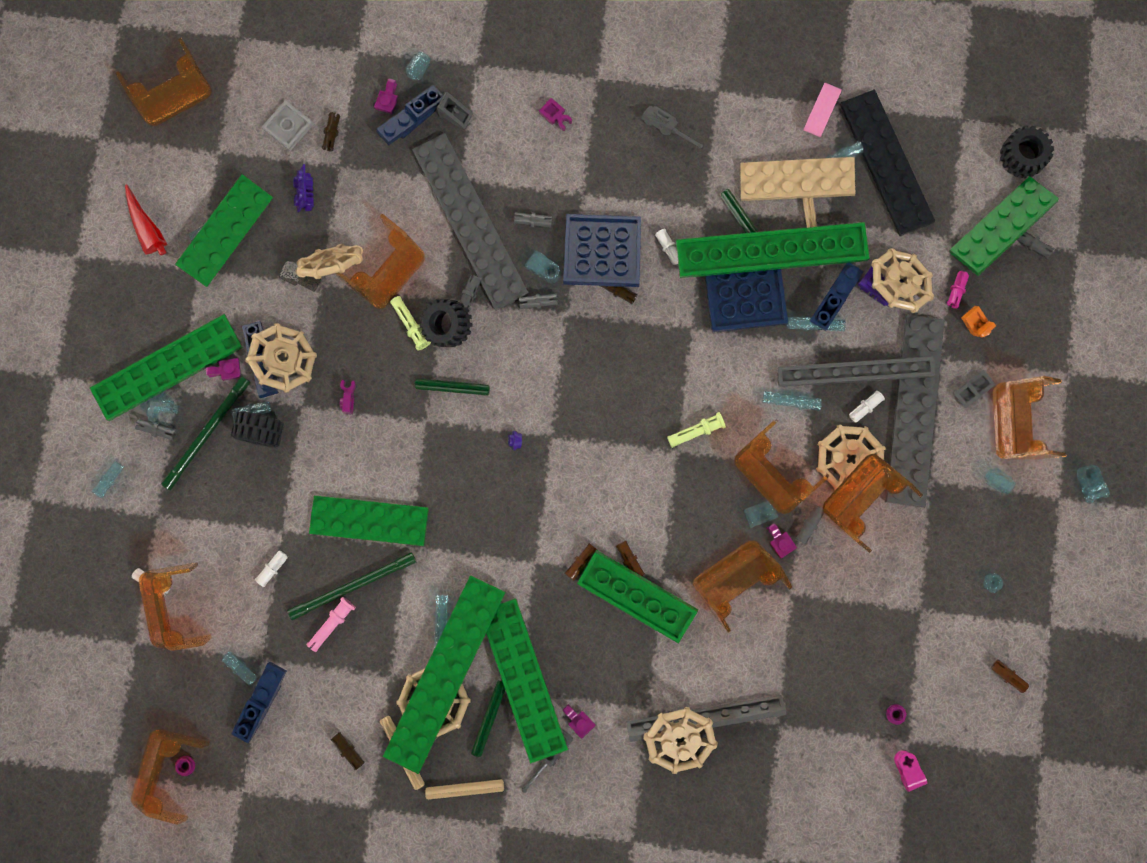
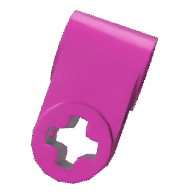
[894,750,927,792]

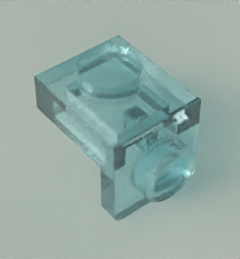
[147,400,179,423]
[743,499,778,528]

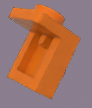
[961,306,996,337]

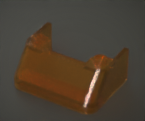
[116,38,212,126]
[335,214,425,309]
[993,376,1066,460]
[734,419,830,514]
[823,454,923,553]
[693,540,792,632]
[139,562,212,651]
[131,729,210,825]

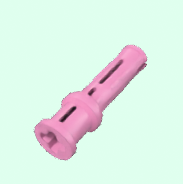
[306,597,356,652]

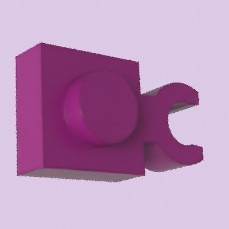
[539,98,572,131]

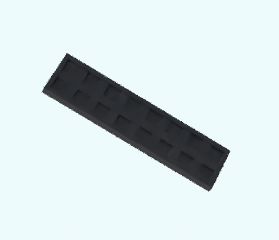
[840,89,935,236]

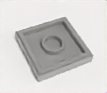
[261,100,314,151]

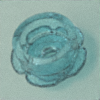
[983,573,1003,593]

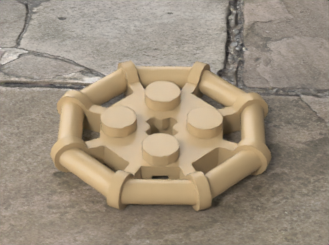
[296,244,363,279]
[871,248,934,313]
[245,323,317,393]
[816,424,886,494]
[396,669,471,737]
[643,707,718,774]

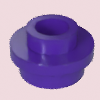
[508,431,522,450]

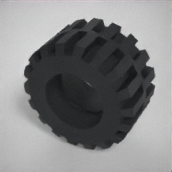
[1000,125,1054,178]
[420,299,473,347]
[231,411,284,447]

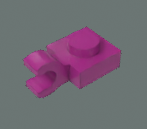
[374,78,398,115]
[206,358,242,381]
[340,380,356,415]
[767,523,797,559]
[563,704,596,739]

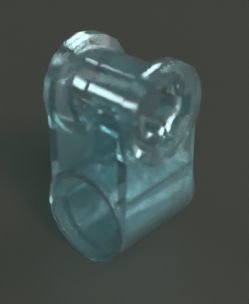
[524,250,561,283]
[1077,465,1110,504]

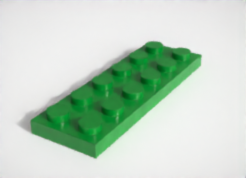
[174,174,273,287]
[950,176,1059,276]
[309,496,429,546]
[577,550,698,644]

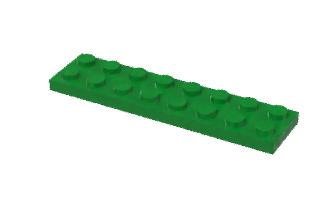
[90,314,244,421]
[486,598,569,764]

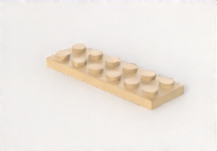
[740,157,855,201]

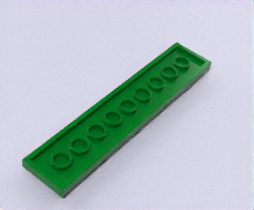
[676,222,870,278]
[383,575,506,774]

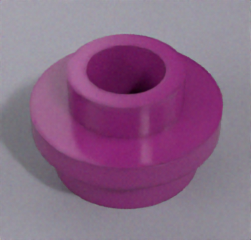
[886,704,906,725]
[175,756,196,776]

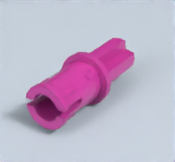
[947,271,969,308]

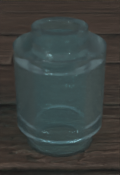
[405,51,431,81]
[985,468,1016,495]

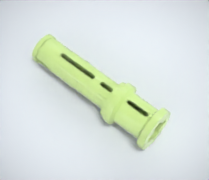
[390,296,431,351]
[667,412,726,448]

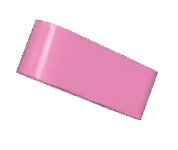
[804,83,842,137]

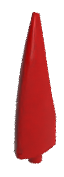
[125,184,168,255]

